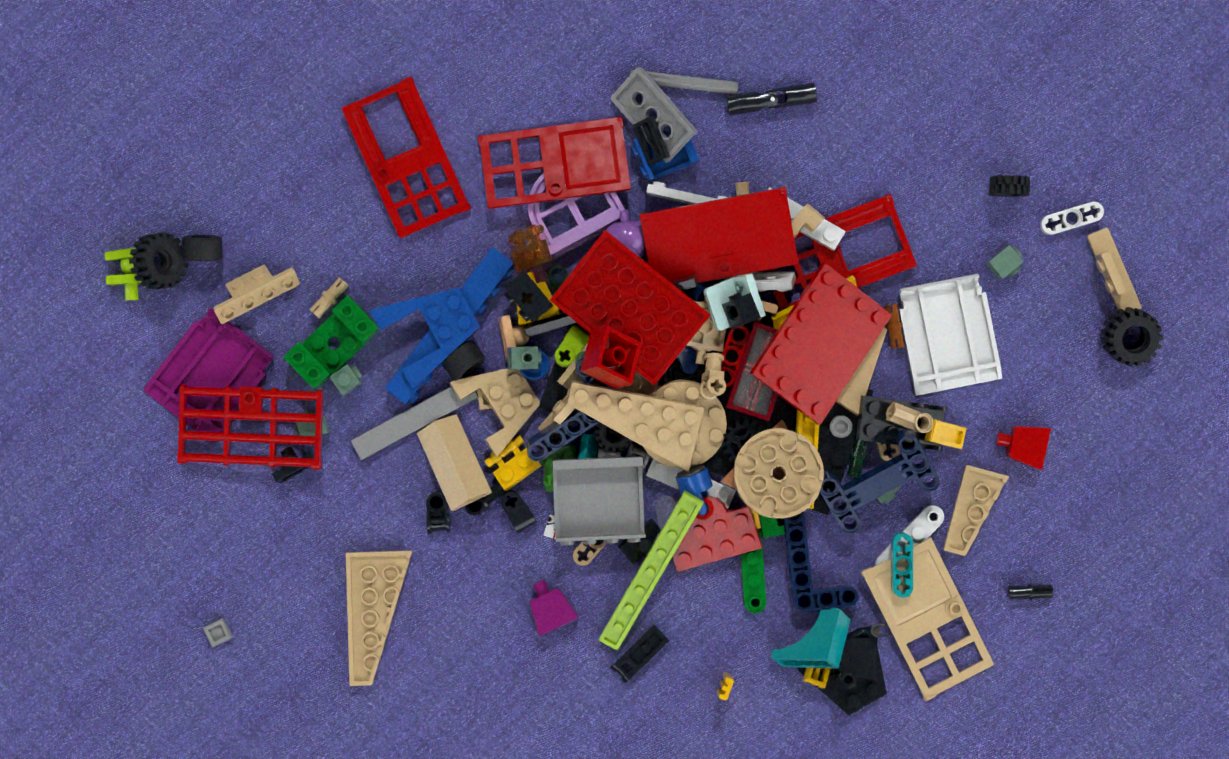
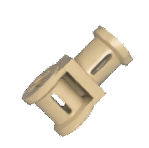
[699,353,726,400]

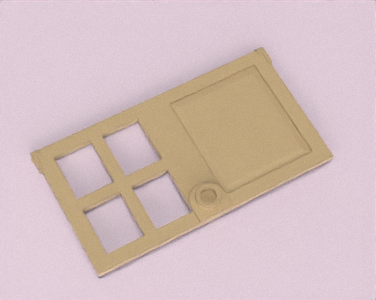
[860,537,994,701]

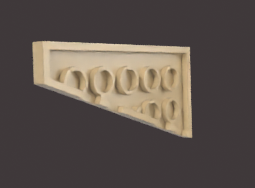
[346,550,413,686]

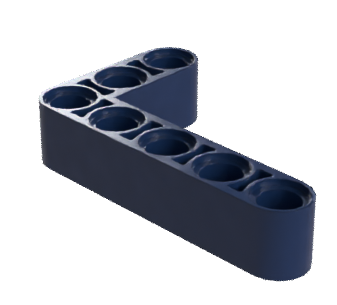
[527,351,615,461]
[783,511,859,612]

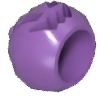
[606,210,647,258]

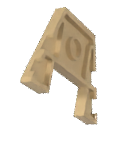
[449,368,540,457]

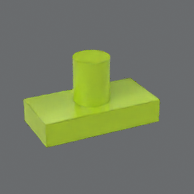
[106,274,142,301]

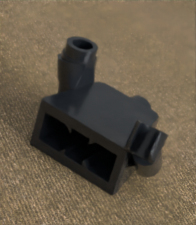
[838,624,886,689]

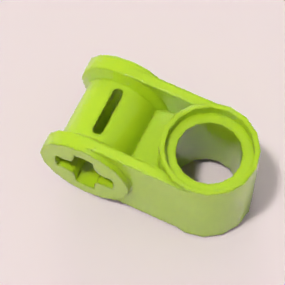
[555,324,589,367]

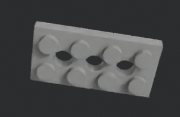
[610,67,697,162]

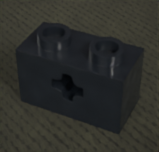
[504,271,554,323]

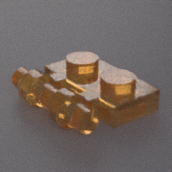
[508,224,552,272]

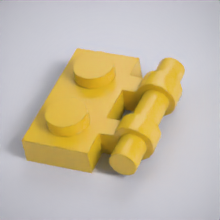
[484,435,542,492]

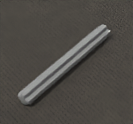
[630,70,738,95]

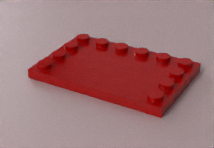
[550,230,711,385]
[750,263,892,425]

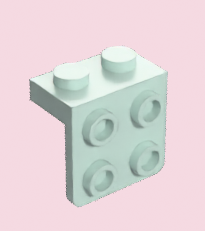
[704,273,766,331]

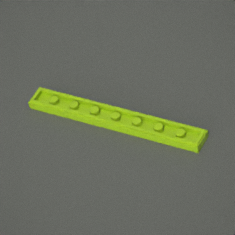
[598,490,704,651]

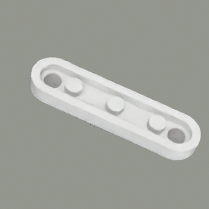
[875,505,944,565]

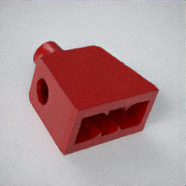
[995,426,1051,470]

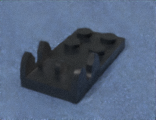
[855,395,948,451]

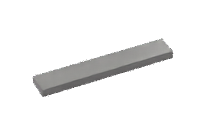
[351,387,478,460]

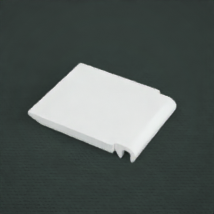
[898,273,1002,396]

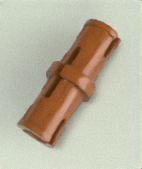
[884,303,905,349]

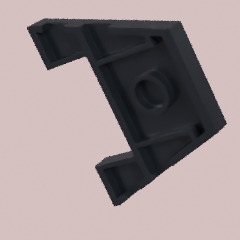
[797,625,887,716]

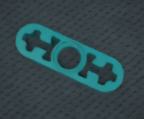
[891,532,913,597]

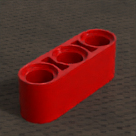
[721,325,749,387]

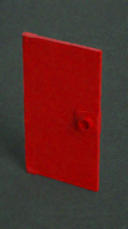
[639,186,798,283]

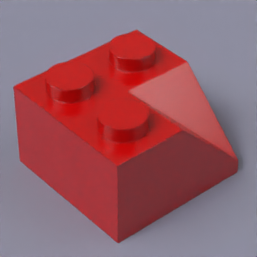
[581,325,642,389]

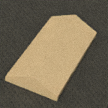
[417,414,492,512]

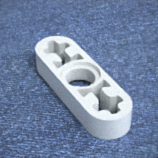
[1040,202,1104,235]

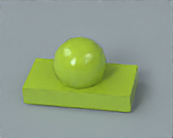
[104,248,136,274]

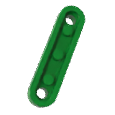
[740,529,766,613]

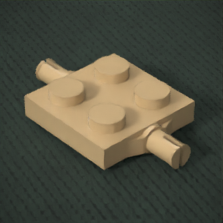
[687,299,726,365]

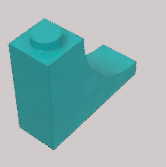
[771,608,851,669]

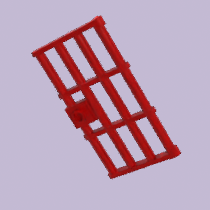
[177,384,323,470]

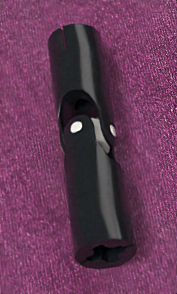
[727,83,817,116]

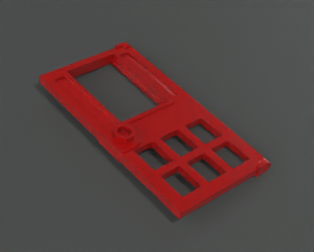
[341,76,472,239]
[765,194,917,311]

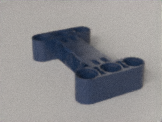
[820,429,940,534]

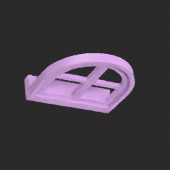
[528,173,625,261]

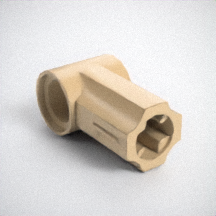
[885,402,933,433]

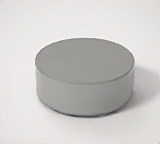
[829,416,852,438]

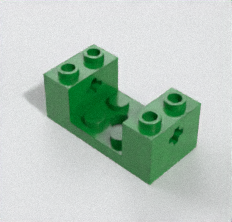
[283,295,381,389]

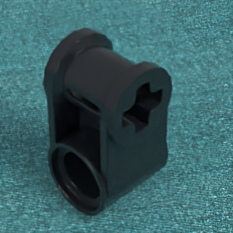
[501,490,537,534]
[426,491,451,534]

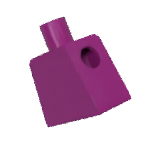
[530,579,578,636]

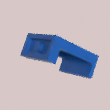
[631,126,699,182]

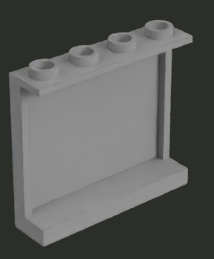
[552,456,646,545]

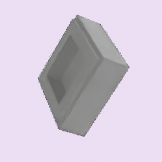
[203,617,233,648]

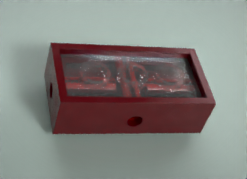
[725,322,778,421]

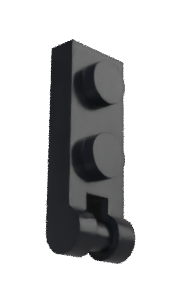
[610,624,670,683]

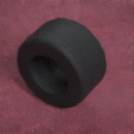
[182,235,222,261]
[442,341,485,381]

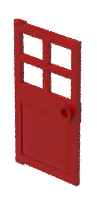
[477,116,631,209]

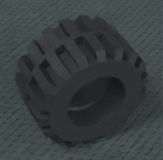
[1100,307,1163,366]

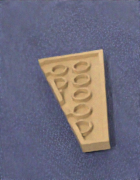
[567,380,704,472]

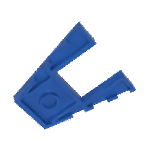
[370,287,480,389]

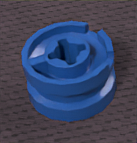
[520,350,550,380]

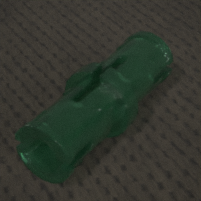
[847,440,869,478]

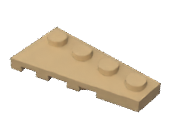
[836,328,887,416]
[943,465,1009,556]

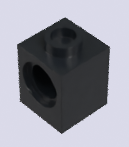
[722,292,761,329]

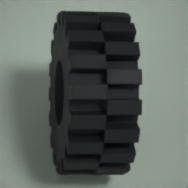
[129,232,189,289]

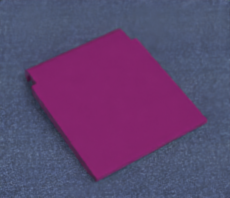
[143,307,274,444]

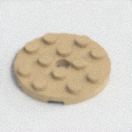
[644,380,727,468]
[733,428,824,519]

